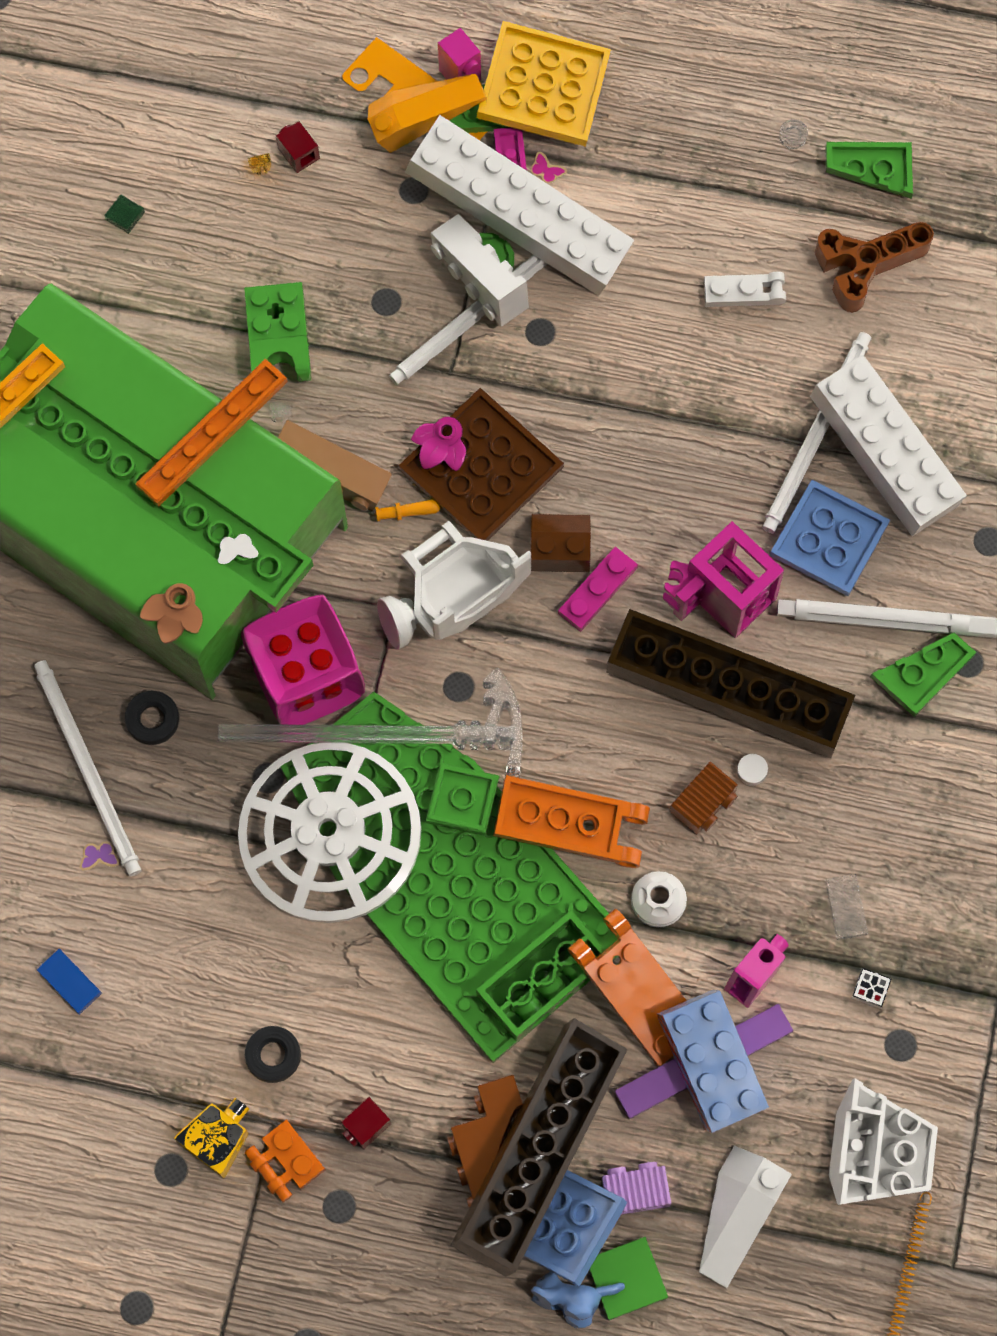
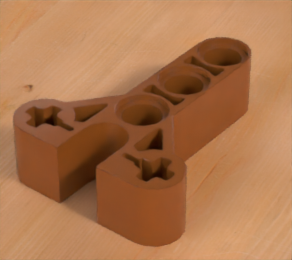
[815,222,934,313]

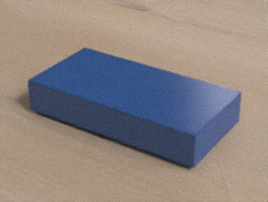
[37,948,102,1015]

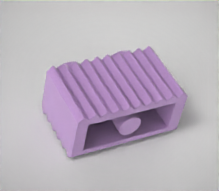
[601,1162,671,1215]

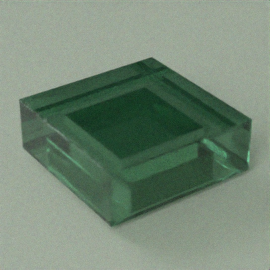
[104,194,145,234]

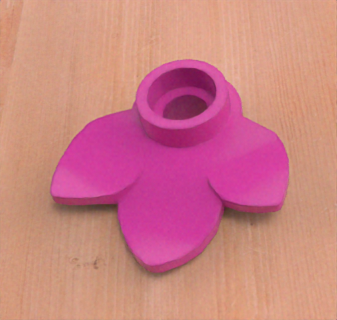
[411,417,466,471]

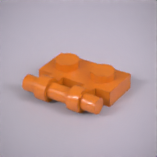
[245,1119,326,1202]

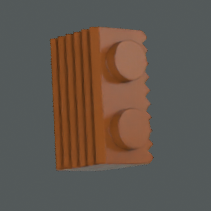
[669,761,738,835]

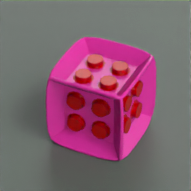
[241,595,365,730]

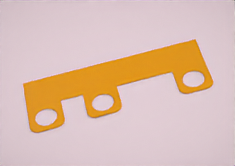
[342,37,488,140]

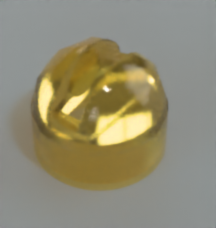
[247,153,271,175]

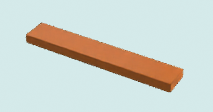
[135,359,288,507]

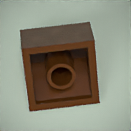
[531,514,591,572]

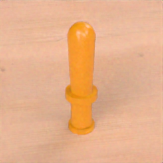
[375,499,441,522]

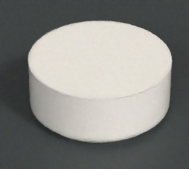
[737,754,768,786]

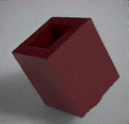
[276,121,320,173]
[341,1097,391,1149]

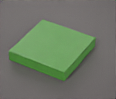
[426,763,499,836]
[589,1237,668,1321]

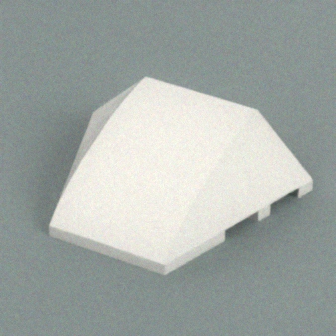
[829,1078,938,1205]

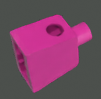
[724,934,789,1008]

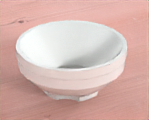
[377,596,417,650]
[631,871,687,927]

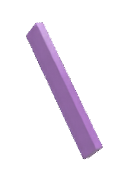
[615,1004,794,1120]

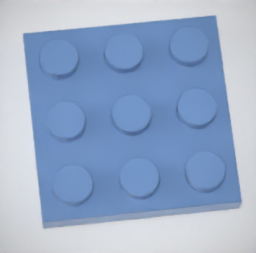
[770,480,890,596]
[524,1170,628,1287]

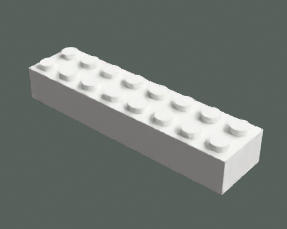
[405,115,634,296]

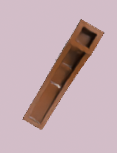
[447,1075,523,1208]

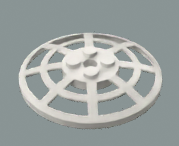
[238,742,422,923]

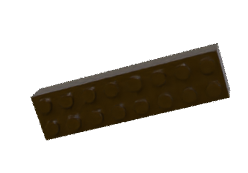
[606,609,856,759]
[451,1018,628,1277]

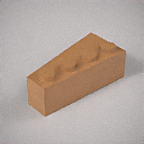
[278,420,392,511]

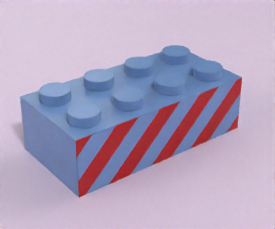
[657,989,769,1133]

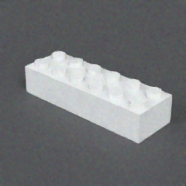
[810,355,967,537]

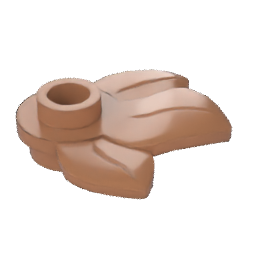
[140,583,203,644]

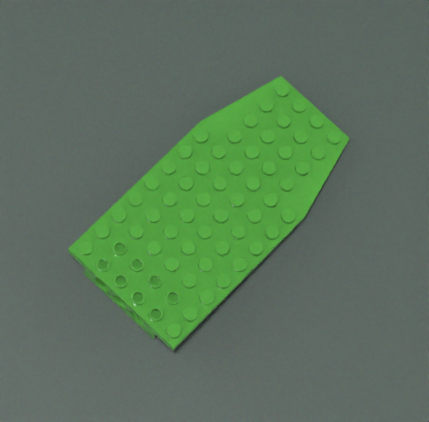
[281,692,619,1063]

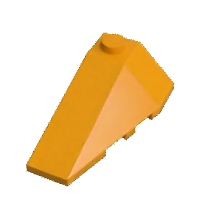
[367,74,487,153]

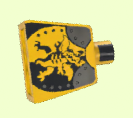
[174,1098,249,1179]

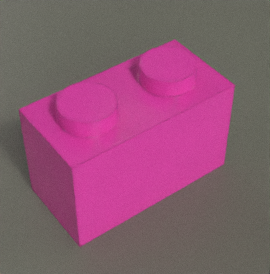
[438,28,481,80]

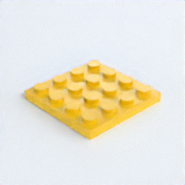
[476,21,611,147]

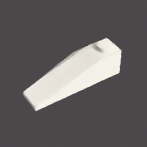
[699,1146,792,1289]

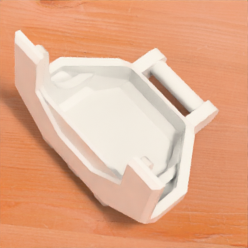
[401,521,531,640]

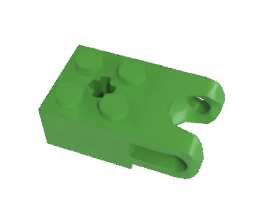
[244,282,312,382]

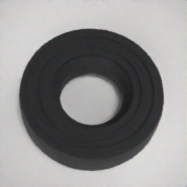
[125,690,180,745]
[245,1026,301,1083]

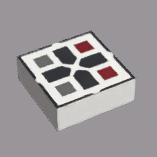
[852,968,892,1009]

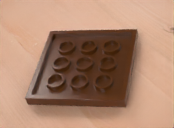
[398,388,564,541]

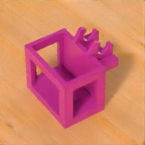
[663,521,784,638]

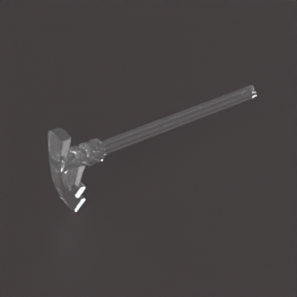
[218,668,522,778]

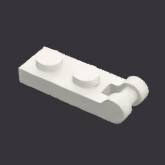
[704,272,786,307]

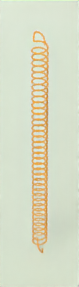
[887,1192,932,1336]

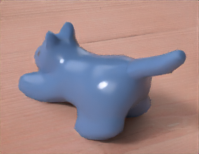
[531,1271,625,1329]

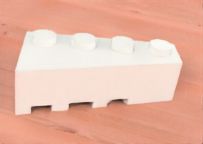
[431,214,529,327]

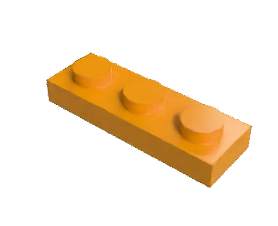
[0,343,65,428]

